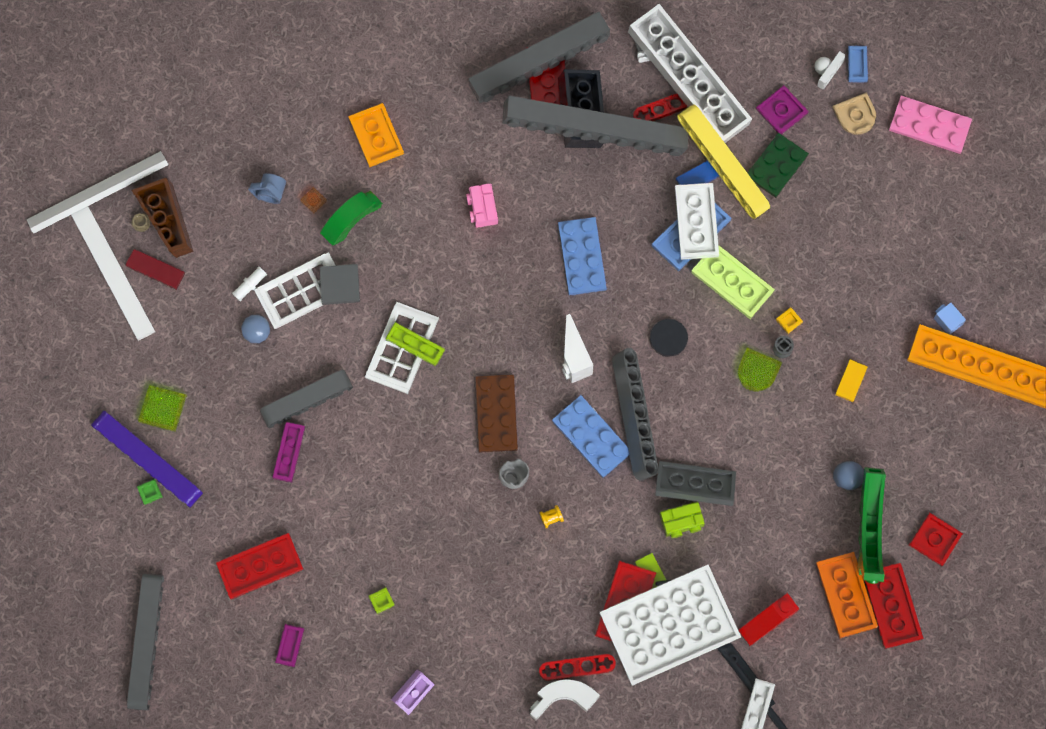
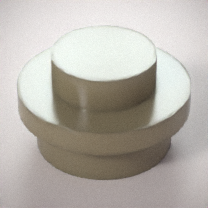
[131,213,151,232]

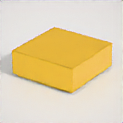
[776,307,803,334]

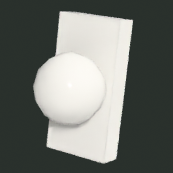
[815,51,845,90]

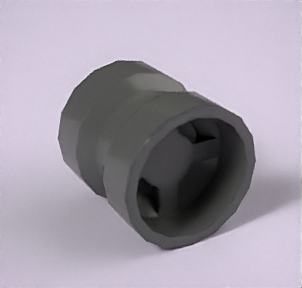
[773,336,794,359]

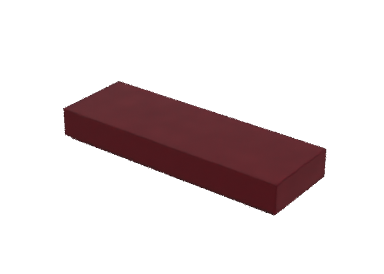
[125,249,185,290]

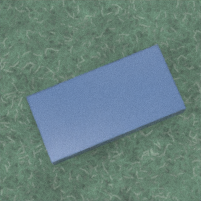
[848,46,868,82]

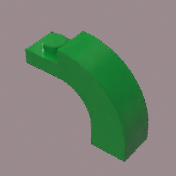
[320,191,383,246]

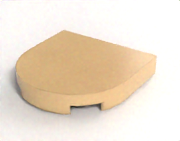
[832,92,876,134]

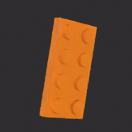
[816,552,878,639]

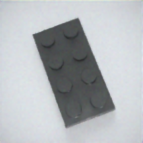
[655,461,736,506]

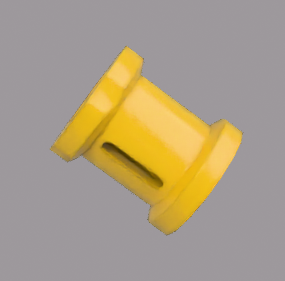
[539,505,564,528]

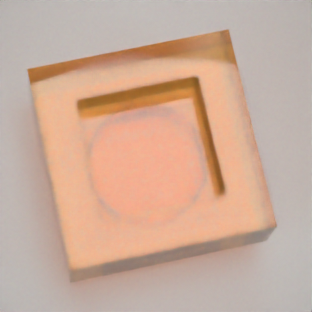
[300,187,327,214]

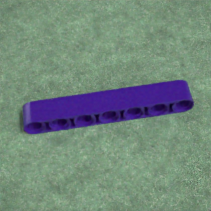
[91,410,203,508]

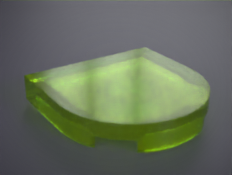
[738,348,782,392]

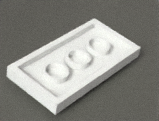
[675,183,719,260]

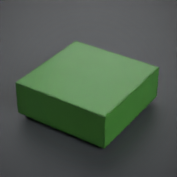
[137,479,163,505]

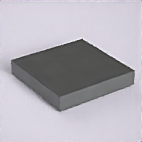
[320,264,360,305]

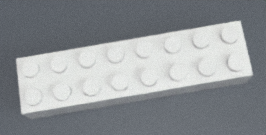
[628,4,752,143]

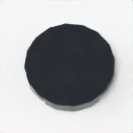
[650,319,688,357]

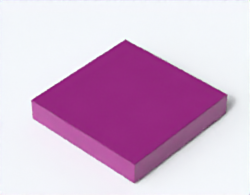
[756,85,809,135]

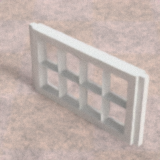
[254,252,336,329]
[365,302,439,394]

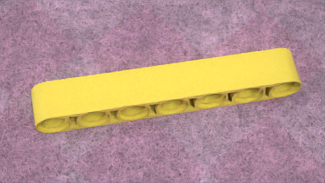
[677,104,770,219]

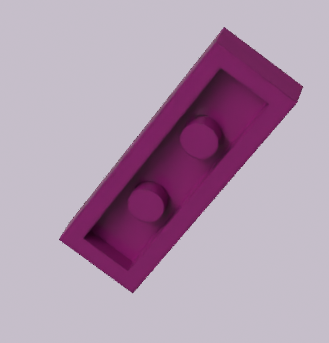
[273,422,306,483]

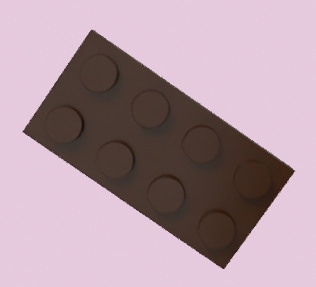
[476,375,518,453]

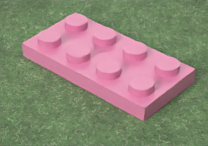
[889,96,972,154]

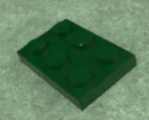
[748,133,809,198]

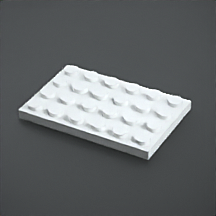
[600,565,741,686]

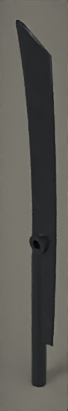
[655,580,788,729]

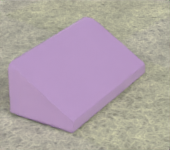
[391,670,435,715]

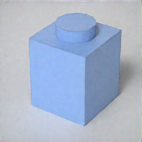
[934,303,966,334]

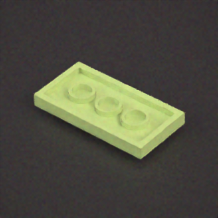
[691,245,775,319]

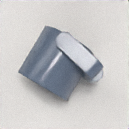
[248,174,286,204]

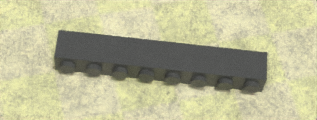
[468,12,610,103]

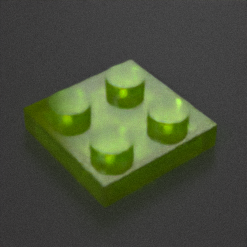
[138,385,187,432]

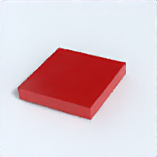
[909,512,963,566]

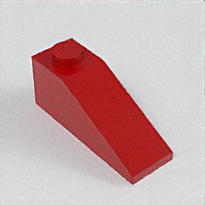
[738,593,799,646]

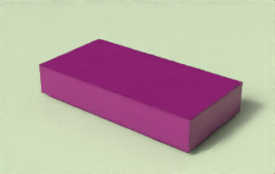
[275,624,304,667]

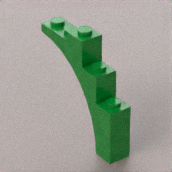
[857,467,886,584]

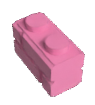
[466,184,498,228]

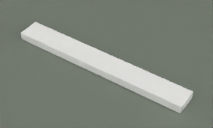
[26,151,168,233]
[71,206,155,341]

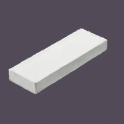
[741,678,775,729]

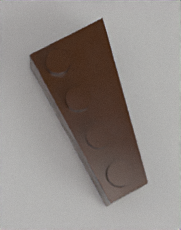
[131,177,194,258]

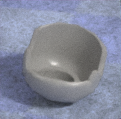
[499,458,529,489]

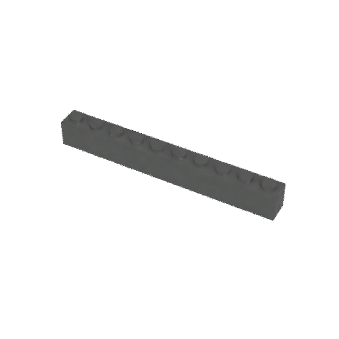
[502,96,688,156]

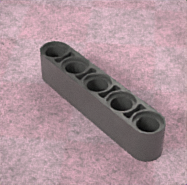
[260,370,353,428]

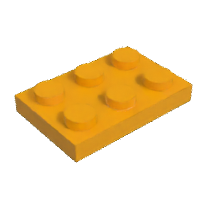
[348,103,404,168]

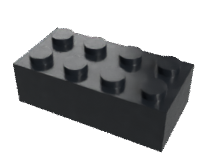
[558,69,604,148]

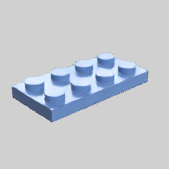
[652,203,732,271]
[558,217,607,295]
[552,395,630,478]

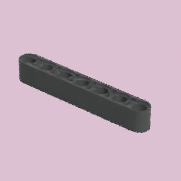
[612,348,658,481]
[127,574,164,711]

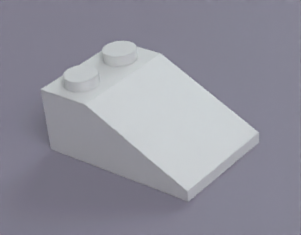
[562,314,593,383]

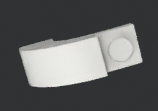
[530,680,600,720]

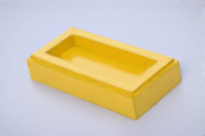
[835,360,868,402]

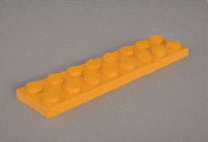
[907,324,1046,409]

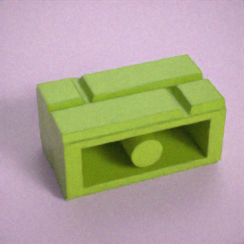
[660,501,705,538]

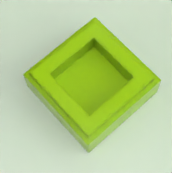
[369,587,395,614]

